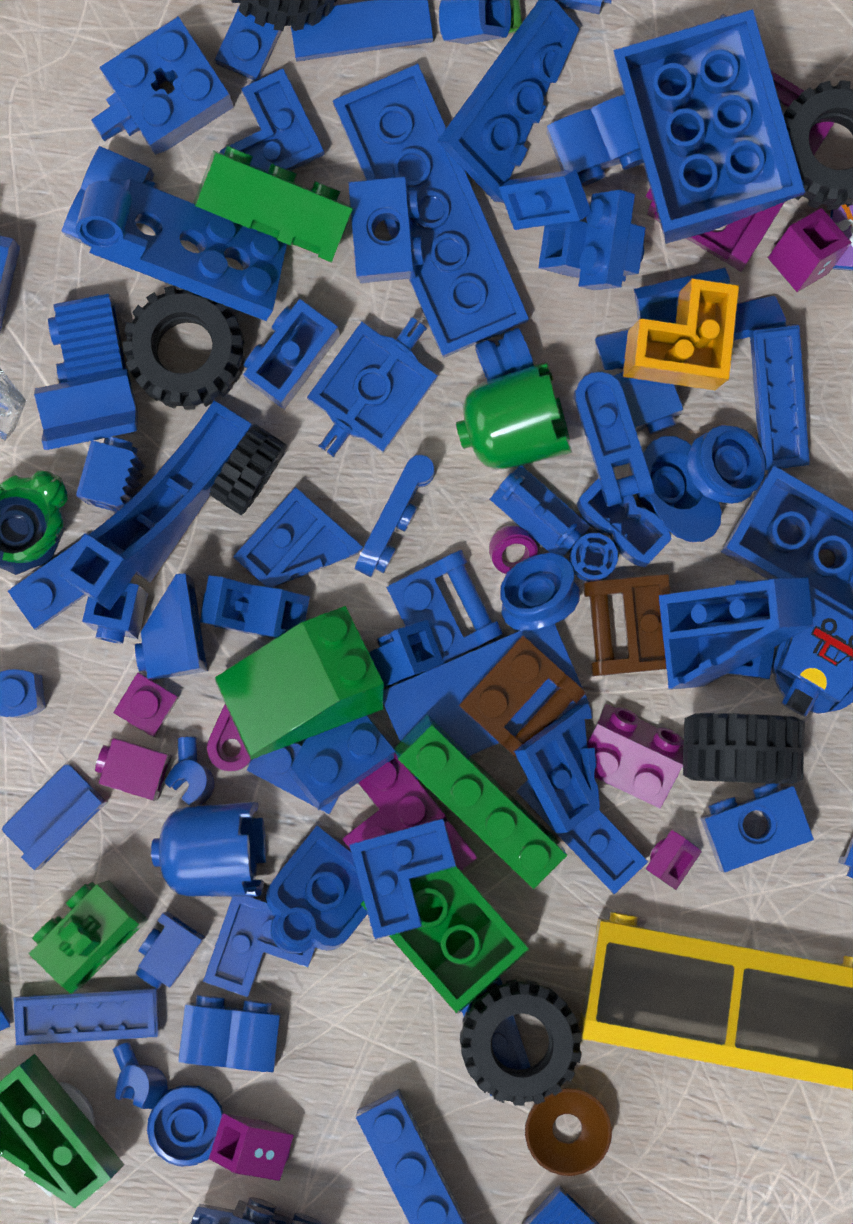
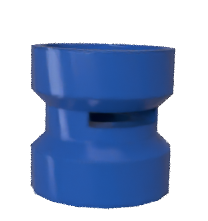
[475,328,534,381]
[569,533,618,582]

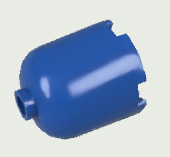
[151,802,266,897]

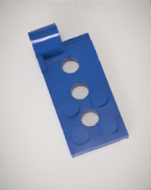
[76,178,287,321]

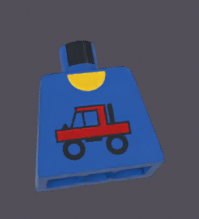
[777,596,853,717]

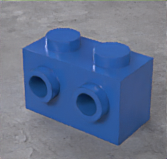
[243,299,340,410]

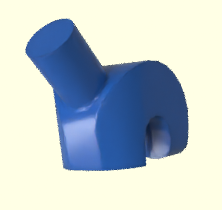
[164,737,215,807]
[112,1042,168,1109]

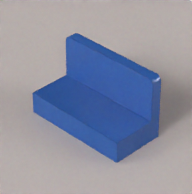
[34,369,138,450]
[2,765,108,870]

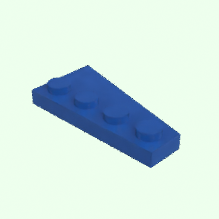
[437,0,580,203]

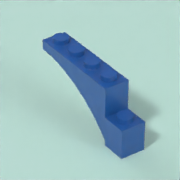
[57,400,253,610]

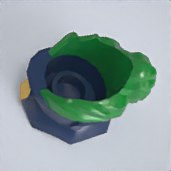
[0,470,68,575]

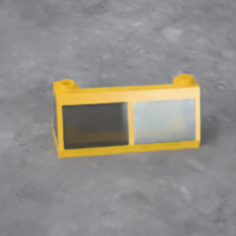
[578,912,853,1090]

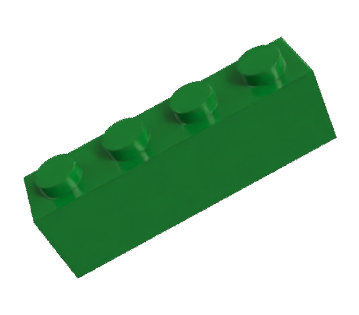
[394,714,567,889]

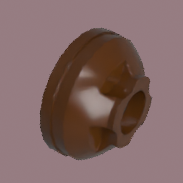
[525,1087,612,1176]

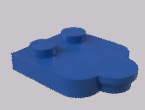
[266,826,368,954]

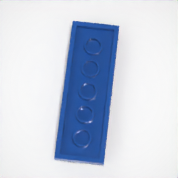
[332,64,529,358]

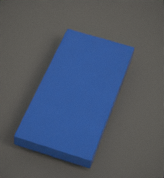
[383,624,590,779]

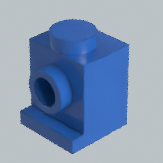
[369,620,444,687]
[135,911,206,989]

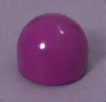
[489,525,538,574]

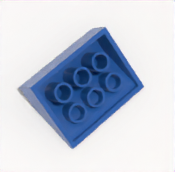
[613,9,805,244]

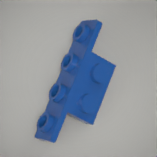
[595,267,786,370]

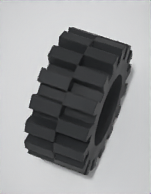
[209,424,287,516]

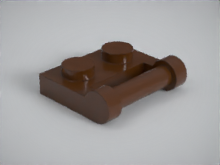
[583,574,670,677]
[459,636,586,760]

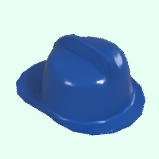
[636,436,722,542]

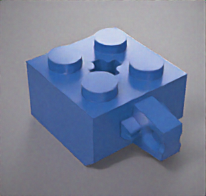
[91,16,234,155]

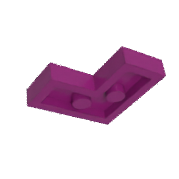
[343,754,448,849]

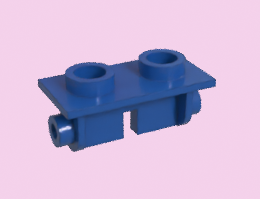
[489,465,590,557]

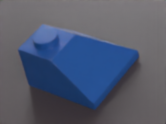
[135,573,208,680]

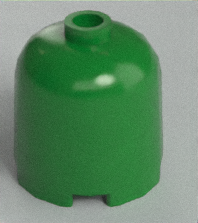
[456,362,573,470]

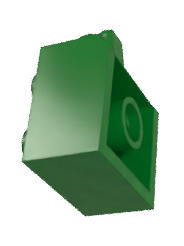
[29,880,148,994]

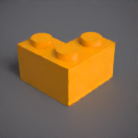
[623,279,739,391]

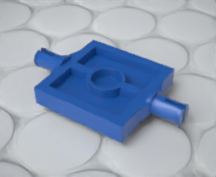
[307,317,438,457]

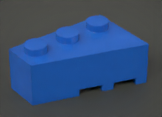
[659,577,813,690]

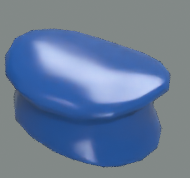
[685,425,766,504]
[500,553,580,632]
[147,1085,223,1167]

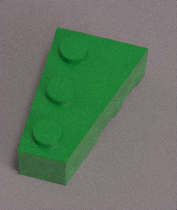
[193,146,353,263]
[0,1054,125,1208]

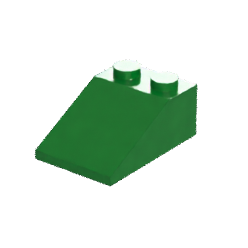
[215,606,384,760]
[361,867,530,1013]

